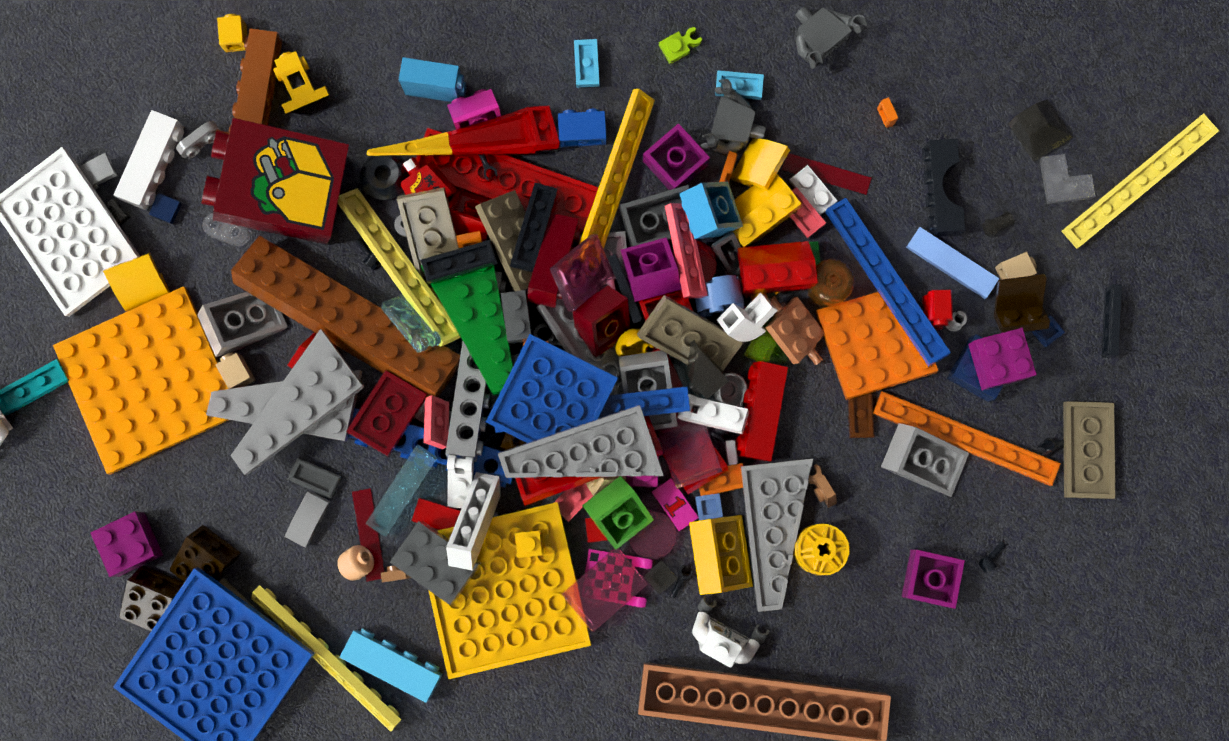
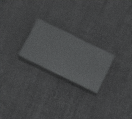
[287,458,342,499]

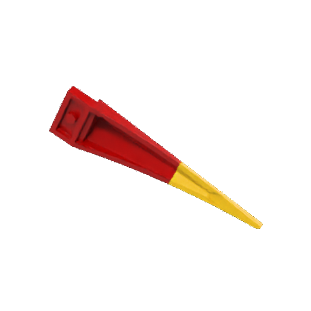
[367,106,560,156]

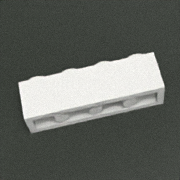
[114,110,184,211]
[446,472,501,570]

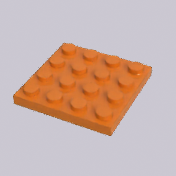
[816,284,938,400]

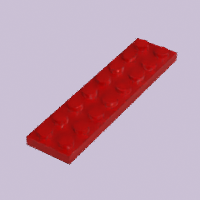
[415,128,599,233]

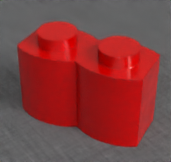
[922,290,953,330]

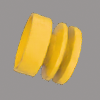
[793,524,849,575]

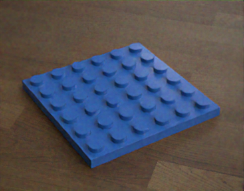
[113,567,315,741]

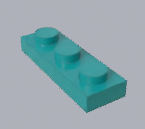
[0,359,69,415]

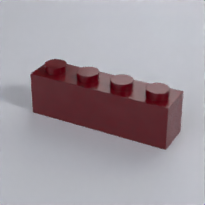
[527,213,582,308]

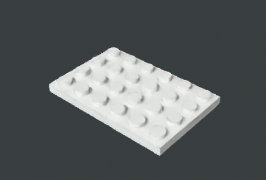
[0,147,140,317]

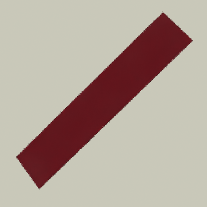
[782,153,871,195]
[352,488,384,582]

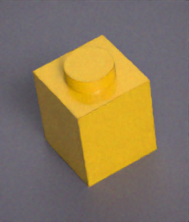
[217,14,247,52]
[515,530,544,558]

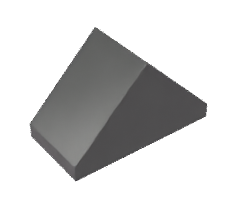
[711,231,741,277]

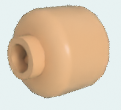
[338,545,374,581]

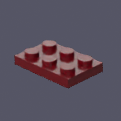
[346,370,427,457]

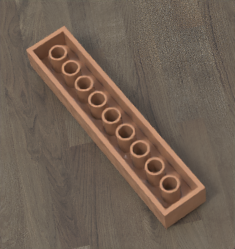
[638,662,891,741]

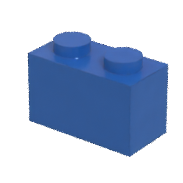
[558,108,606,147]

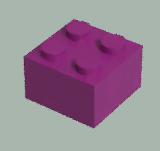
[643,123,710,190]
[621,237,681,302]
[968,328,1036,390]
[90,511,163,577]
[901,550,965,609]

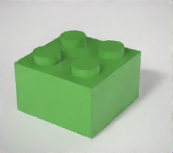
[582,476,654,550]

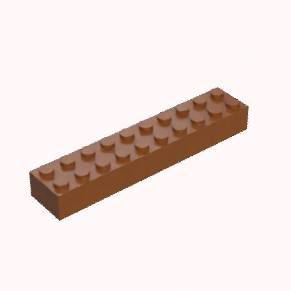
[231,235,460,398]

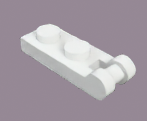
[677,394,749,434]
[447,455,474,509]

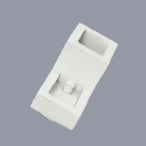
[717,292,778,342]

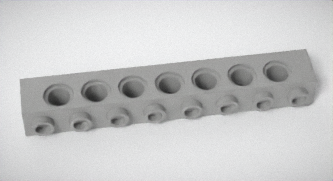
[445,271,507,462]

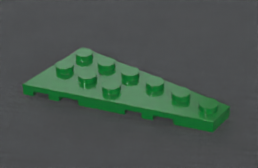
[421,265,513,395]

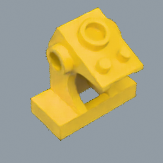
[273,51,329,113]

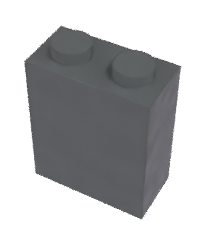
[501,290,533,349]

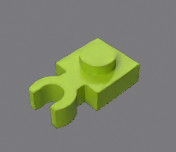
[659,27,702,64]

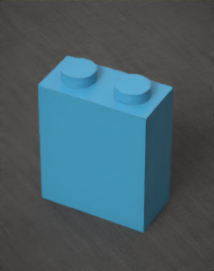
[399,57,466,102]

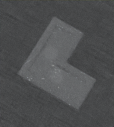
[1040,154,1096,204]

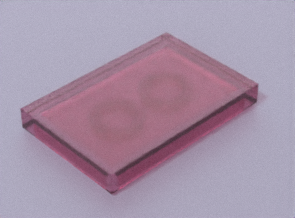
[550,234,614,312]
[657,411,722,489]
[561,548,648,632]

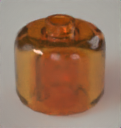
[807,259,855,307]

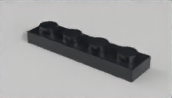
[510,183,558,272]

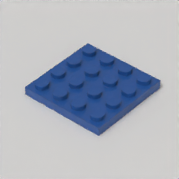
[486,334,618,443]

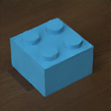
[680,182,743,239]

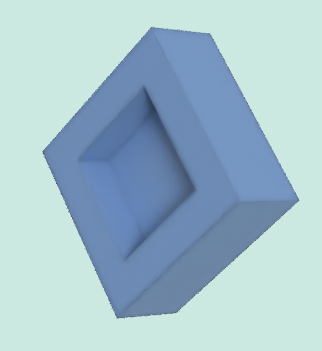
[695,493,723,521]

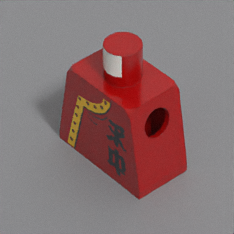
[401,157,458,198]

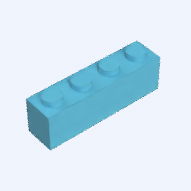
[339,628,443,703]

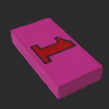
[652,478,698,531]

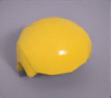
[615,329,654,357]

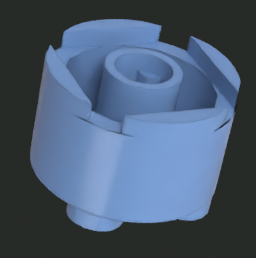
[695,275,745,318]

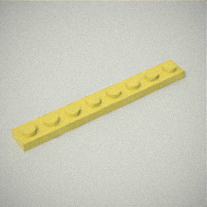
[1061,113,1219,249]
[338,188,460,347]
[251,585,401,732]

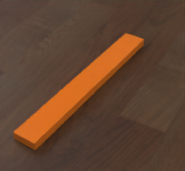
[873,391,1061,486]

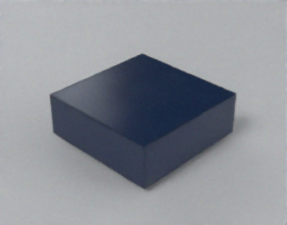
[149,193,182,225]
[1031,314,1065,348]

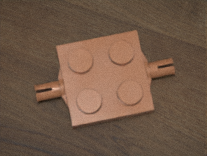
[765,296,824,365]

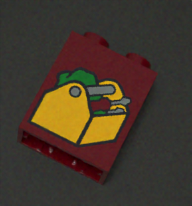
[201,118,349,245]

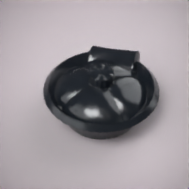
[360,155,409,200]

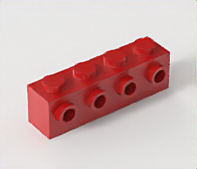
[736,361,788,462]

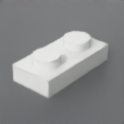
[789,165,837,215]

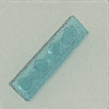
[366,445,438,537]

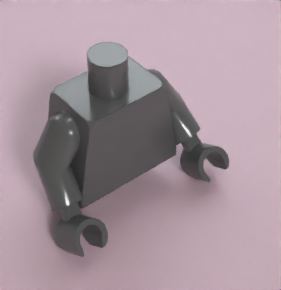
[795,6,867,69]
[701,79,766,155]

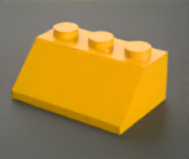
[732,174,802,247]
[689,515,753,595]

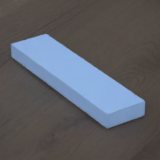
[906,227,999,299]

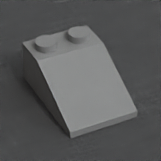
[197,292,288,357]
[619,350,678,430]
[881,423,969,497]

